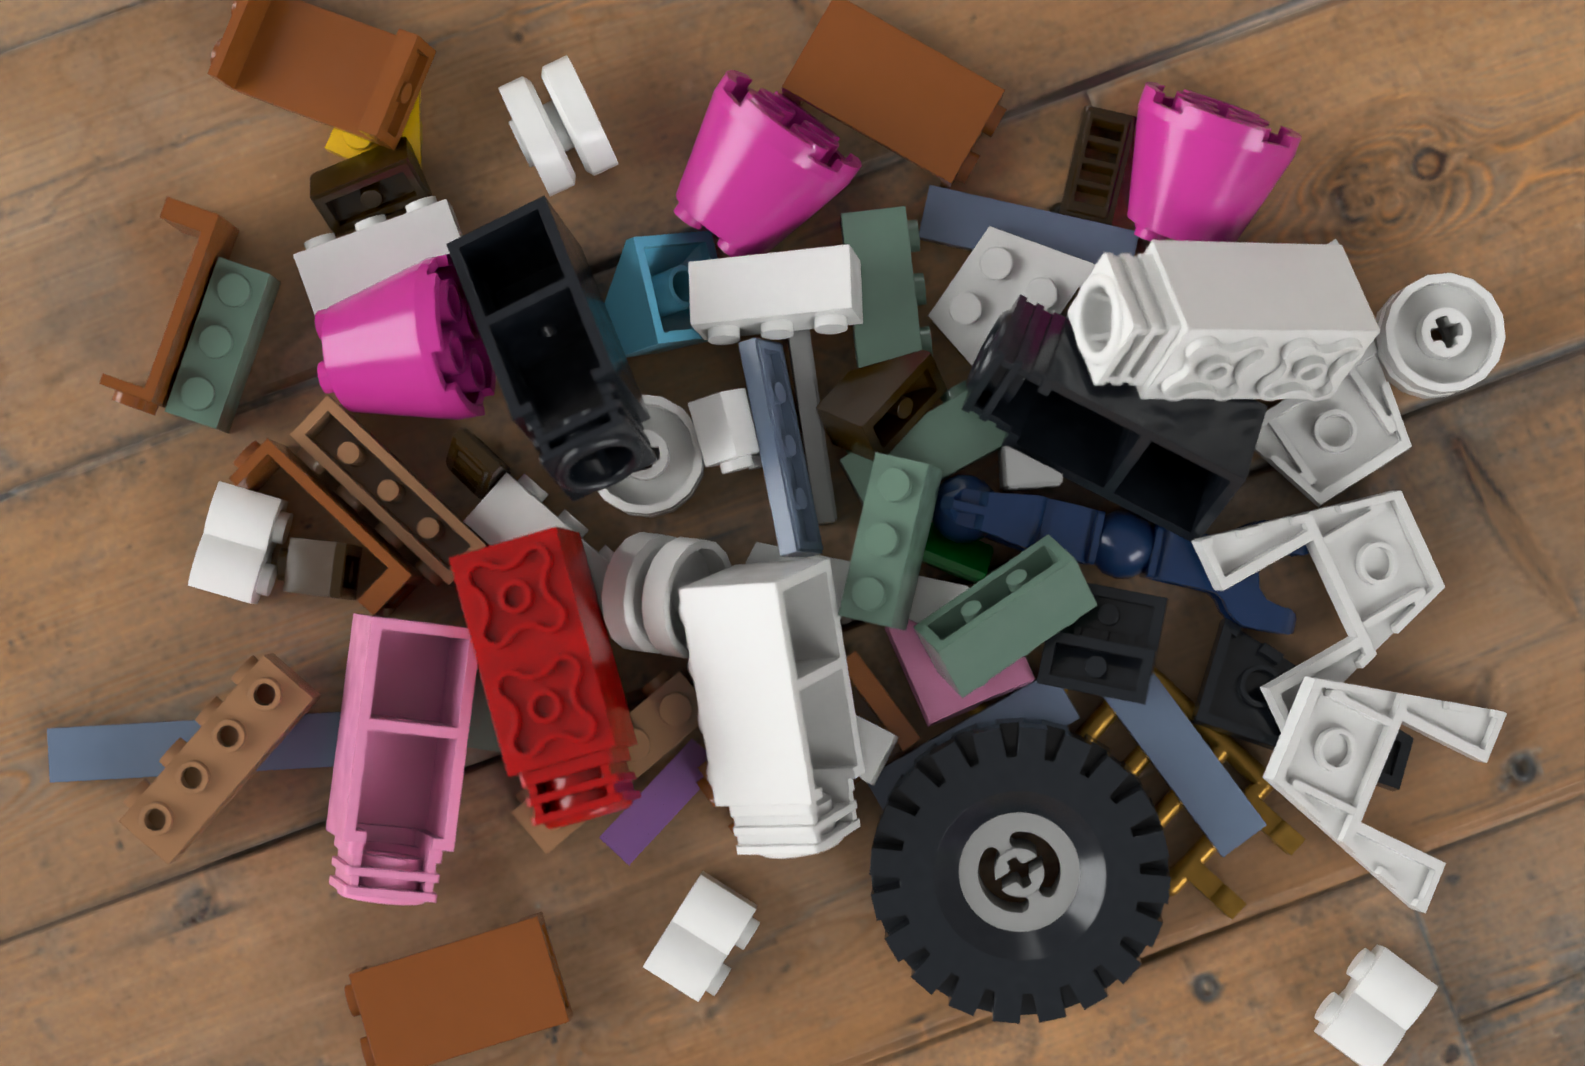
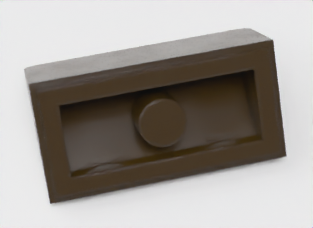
[310,136,432,236]

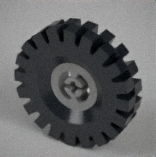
[869,717,1171,1024]

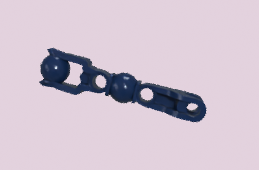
[932,475,1309,635]

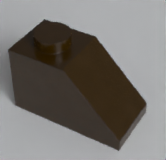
[815,350,947,462]
[277,537,363,600]

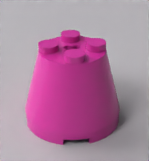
[673,70,862,257]
[1127,82,1302,242]
[315,254,496,420]

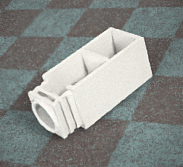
[1067,240,1380,401]
[678,558,865,859]

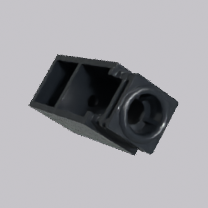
[446,195,657,501]
[961,294,1267,542]

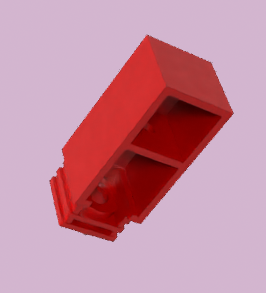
[449,526,642,830]

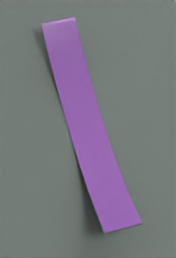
[599,739,708,865]

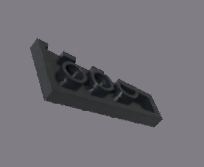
[1190,618,1414,791]

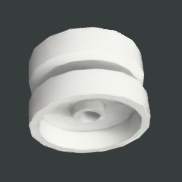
[498,55,618,197]
[1374,273,1506,399]
[597,394,705,518]
[602,532,731,658]

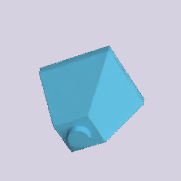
[604,231,718,357]

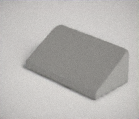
[998,446,1063,492]

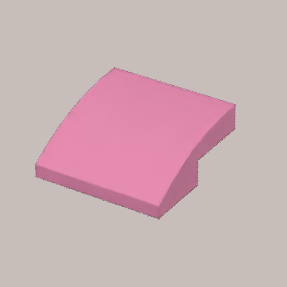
[885,620,1035,727]

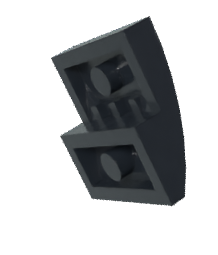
[1037,583,1169,705]

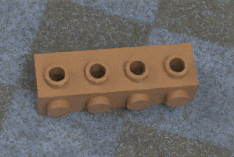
[290,395,490,587]
[119,653,322,865]
[511,670,699,855]

